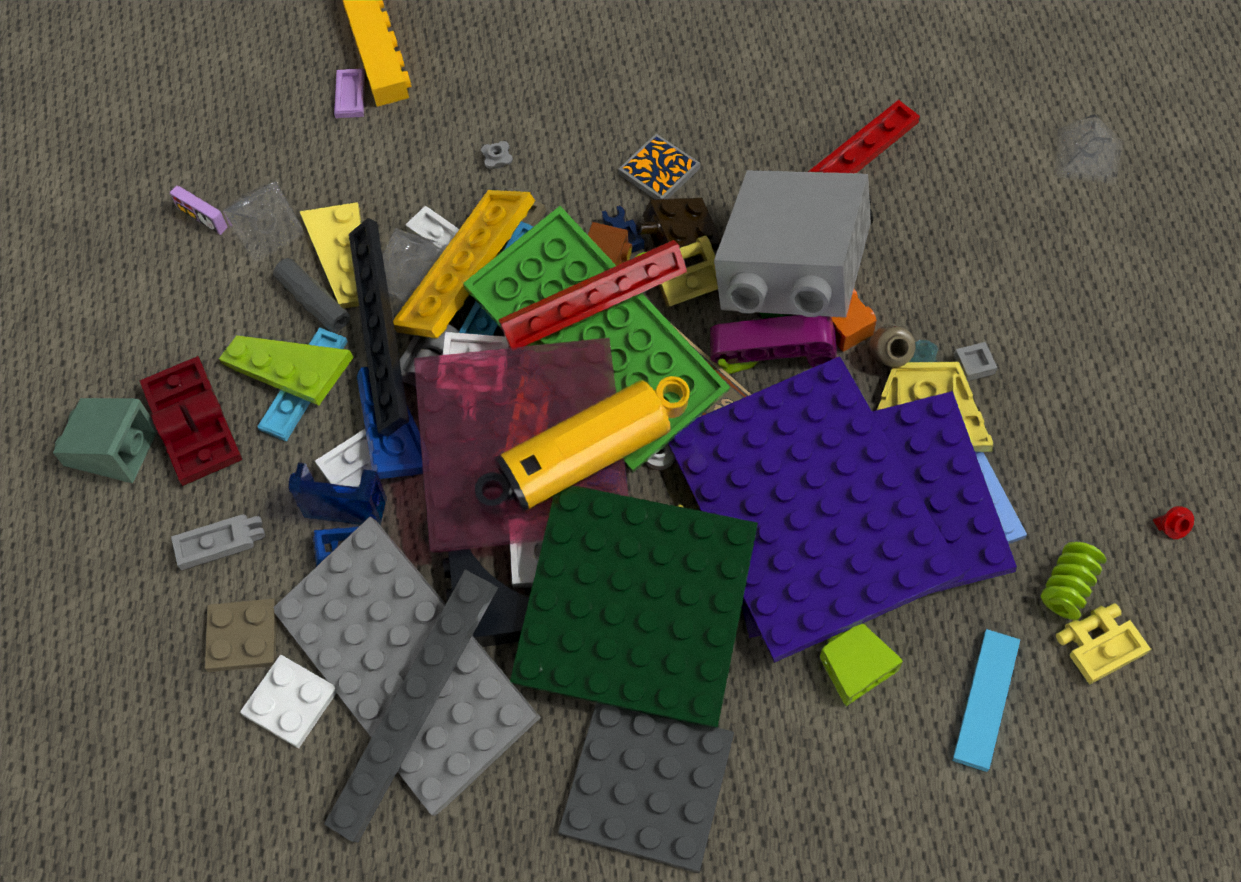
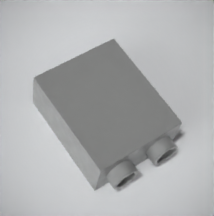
[714,170,871,317]

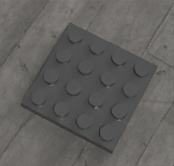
[558,703,734,873]

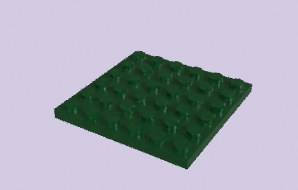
[510,485,758,729]

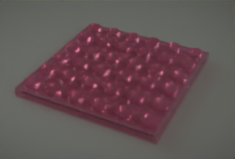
[414,338,629,553]

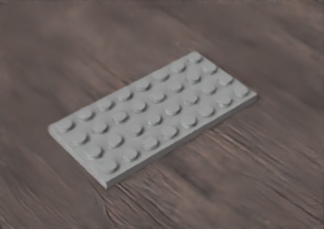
[273,517,541,816]

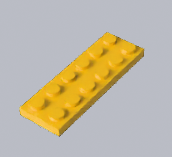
[393,190,536,339]

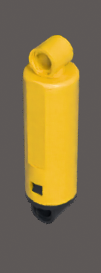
[475,376,690,514]

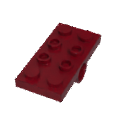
[139,356,243,486]

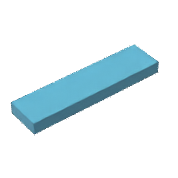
[257,327,348,441]
[952,629,1021,772]

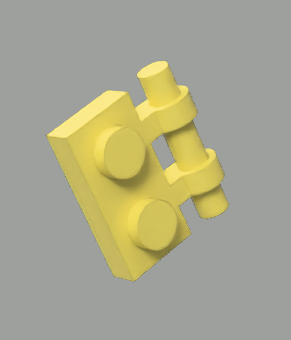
[1056,603,1151,685]

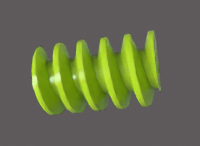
[1041,542,1106,620]

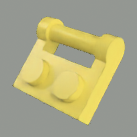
[659,236,718,307]

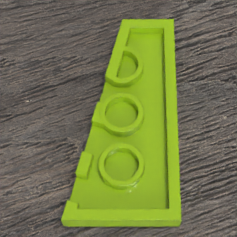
[219,335,354,406]

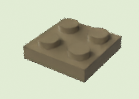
[205,598,277,672]

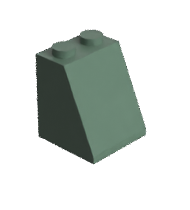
[53,398,157,483]

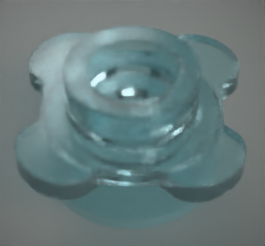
[909,340,939,362]

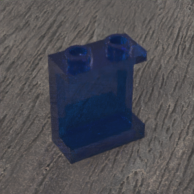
[288,463,387,526]

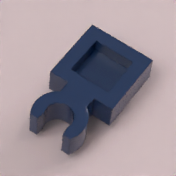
[602,205,644,253]

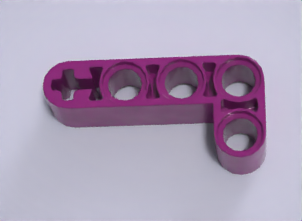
[710,315,837,367]

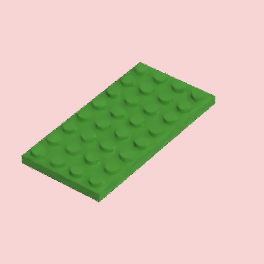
[463,206,730,473]

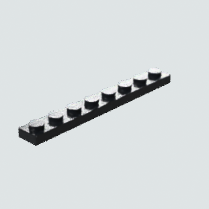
[349,218,409,437]

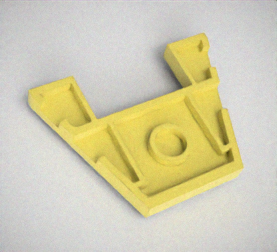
[877,362,993,452]

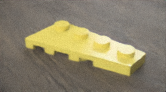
[300,202,361,309]

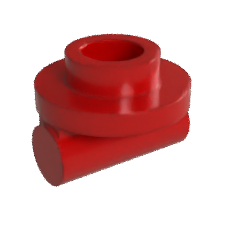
[1153,506,1194,539]

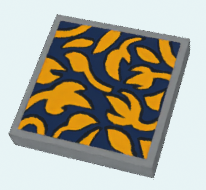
[618,134,700,199]

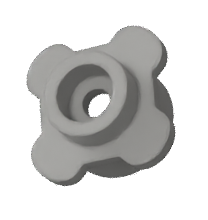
[481,141,513,168]

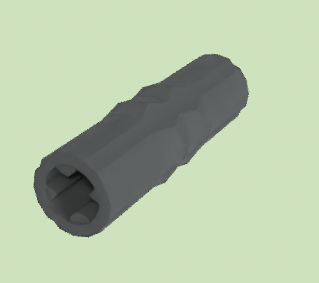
[273,258,350,333]

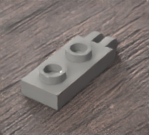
[171,515,265,570]

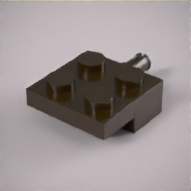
[636,197,721,259]

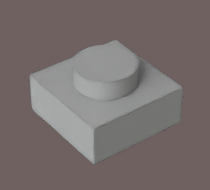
[954,342,997,381]

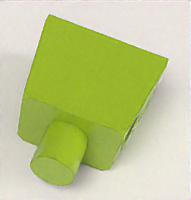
[820,624,903,706]

